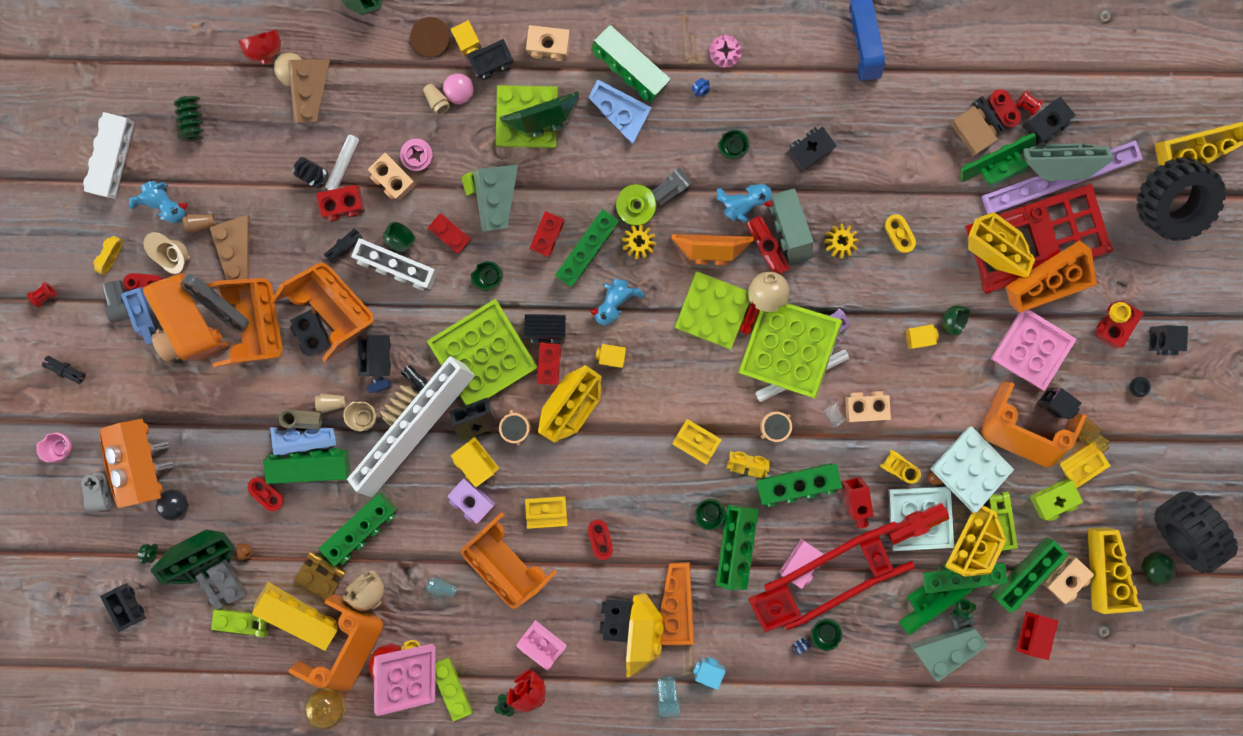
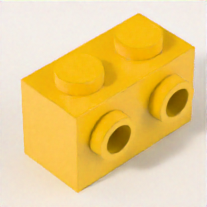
[451,437,499,488]

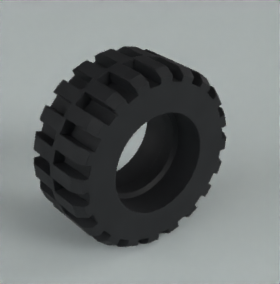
[1136,157,1226,241]
[1154,491,1238,573]

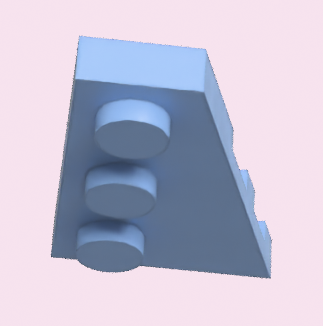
[588,80,652,144]
[270,427,336,455]

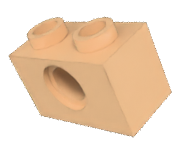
[526,25,570,61]
[1042,555,1094,604]

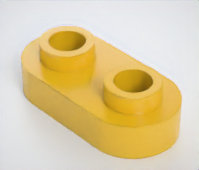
[884,214,916,253]
[93,236,123,275]

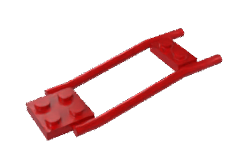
[748,521,915,632]

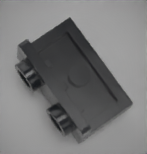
[467,39,514,80]

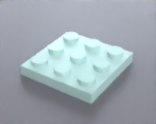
[930,426,1014,513]
[888,486,954,551]

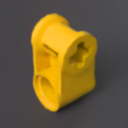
[879,449,921,484]

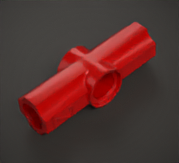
[745,215,791,274]
[887,502,950,545]

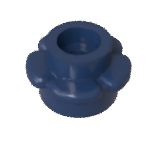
[792,637,811,656]

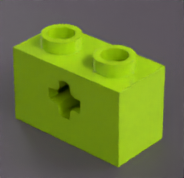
[1029,479,1083,521]

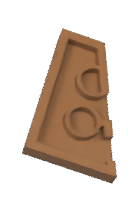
[289,59,330,122]
[210,215,250,280]

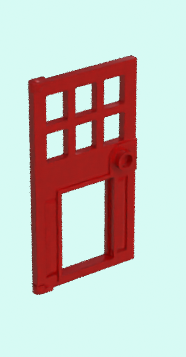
[965,183,1113,294]

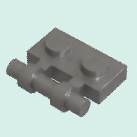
[195,560,247,610]

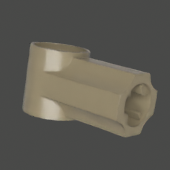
[279,409,323,429]

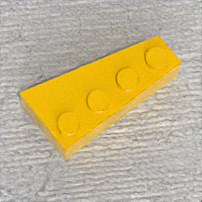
[1154,122,1243,166]
[1087,527,1143,614]
[252,581,338,651]

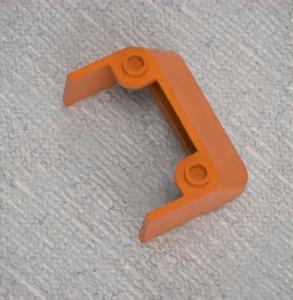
[270,263,374,362]
[143,273,230,361]
[206,278,283,367]
[980,382,1087,467]
[461,512,557,609]
[288,594,384,691]

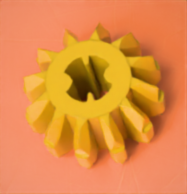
[824,224,859,259]
[622,225,656,260]

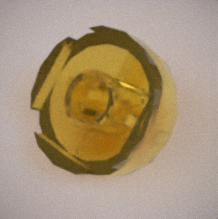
[304,688,346,730]

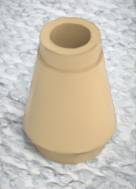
[423,84,450,115]
[315,393,346,413]

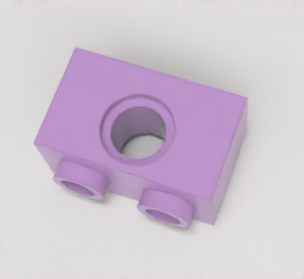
[447,477,495,524]

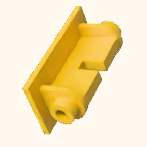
[726,451,769,478]

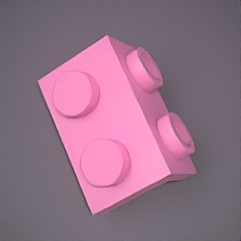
[516,620,567,670]

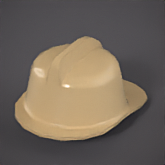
[143,232,190,274]

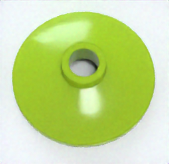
[616,184,656,225]

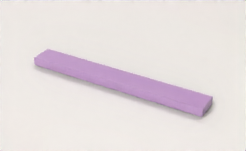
[981,141,1143,214]

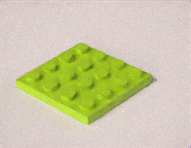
[427,299,538,405]
[738,303,843,399]

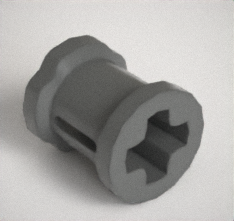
[949,610,975,631]

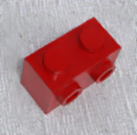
[1016,611,1059,660]

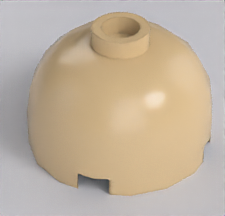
[748,272,790,312]
[343,570,385,611]

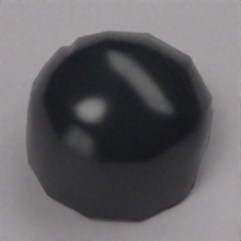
[156,489,189,521]

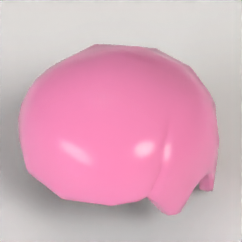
[442,73,474,105]
[36,432,72,463]

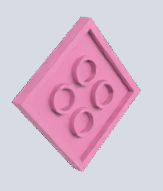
[990,310,1077,391]
[374,644,436,716]

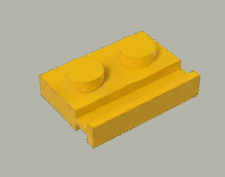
[672,419,722,465]
[1058,441,1110,488]
[525,496,568,529]

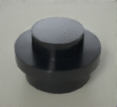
[1129,377,1151,397]

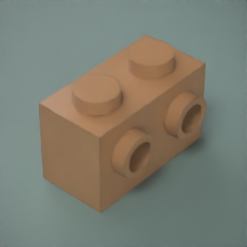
[951,106,998,156]

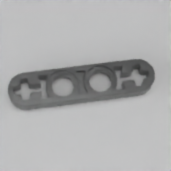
[180,274,249,333]

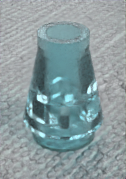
[425,576,457,597]

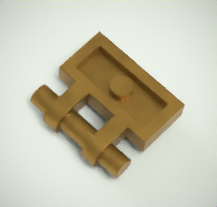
[293,551,346,600]

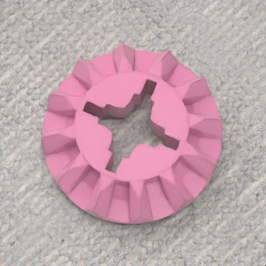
[709,34,742,68]
[400,139,433,171]

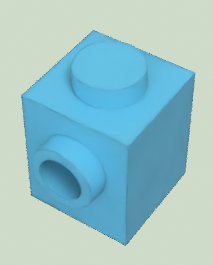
[692,657,725,690]

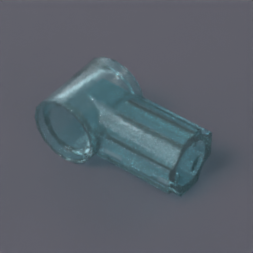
[657,676,680,719]

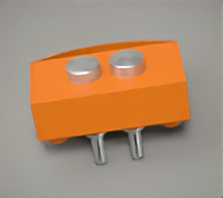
[100,419,174,508]

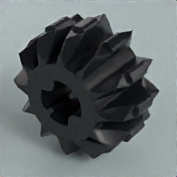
[292,157,329,188]

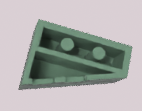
[473,165,518,232]
[769,188,814,265]
[909,625,987,682]

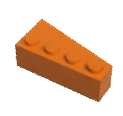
[1006,240,1097,313]

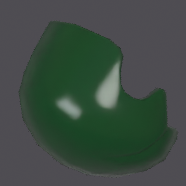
[718,129,750,161]
[383,222,415,253]
[470,261,503,292]
[942,305,970,336]
[695,498,726,531]
[1142,552,1177,585]
[811,618,843,651]

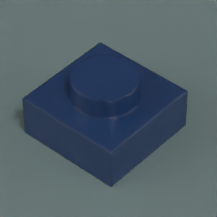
[367,377,393,394]

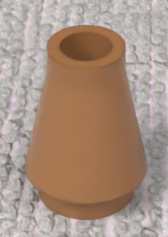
[183,214,215,234]

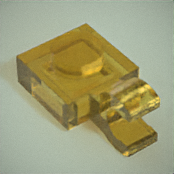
[1077,417,1110,453]

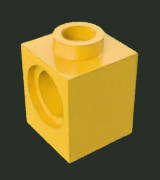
[451,20,482,56]
[905,324,939,349]
[596,344,626,368]

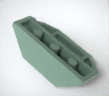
[1023,143,1113,181]

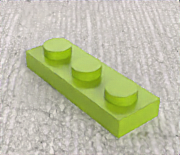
[435,656,473,722]

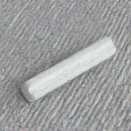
[325,135,359,190]

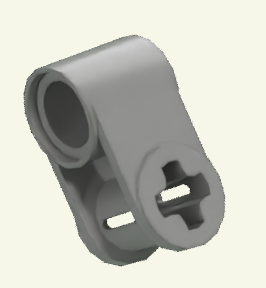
[81,472,112,512]

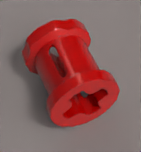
[1015,90,1044,116]
[27,282,57,308]

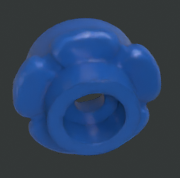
[692,78,710,97]

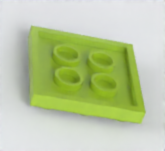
[496,85,558,148]
[674,271,750,350]

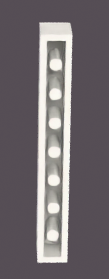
[347,356,475,497]

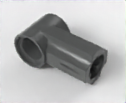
[651,168,692,207]
[103,280,130,323]

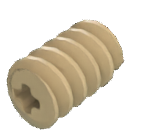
[380,385,419,426]

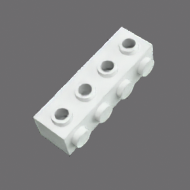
[83,112,135,200]
[351,238,438,291]

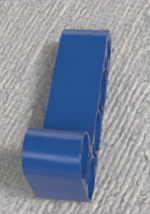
[849,0,885,81]

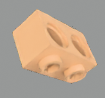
[368,153,417,201]
[845,391,891,422]

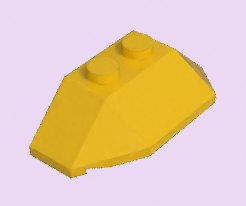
[968,212,1035,278]
[538,365,602,443]
[945,506,1006,577]
[626,593,664,677]

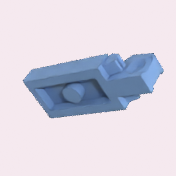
[121,287,158,345]

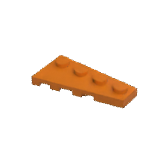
[660,562,695,645]

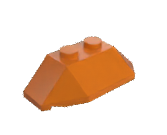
[671,234,754,266]

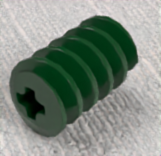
[174,96,204,141]

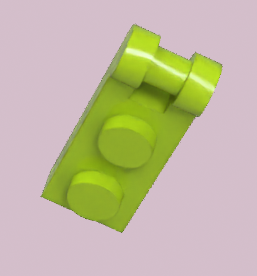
[987,491,1018,551]
[211,609,268,637]

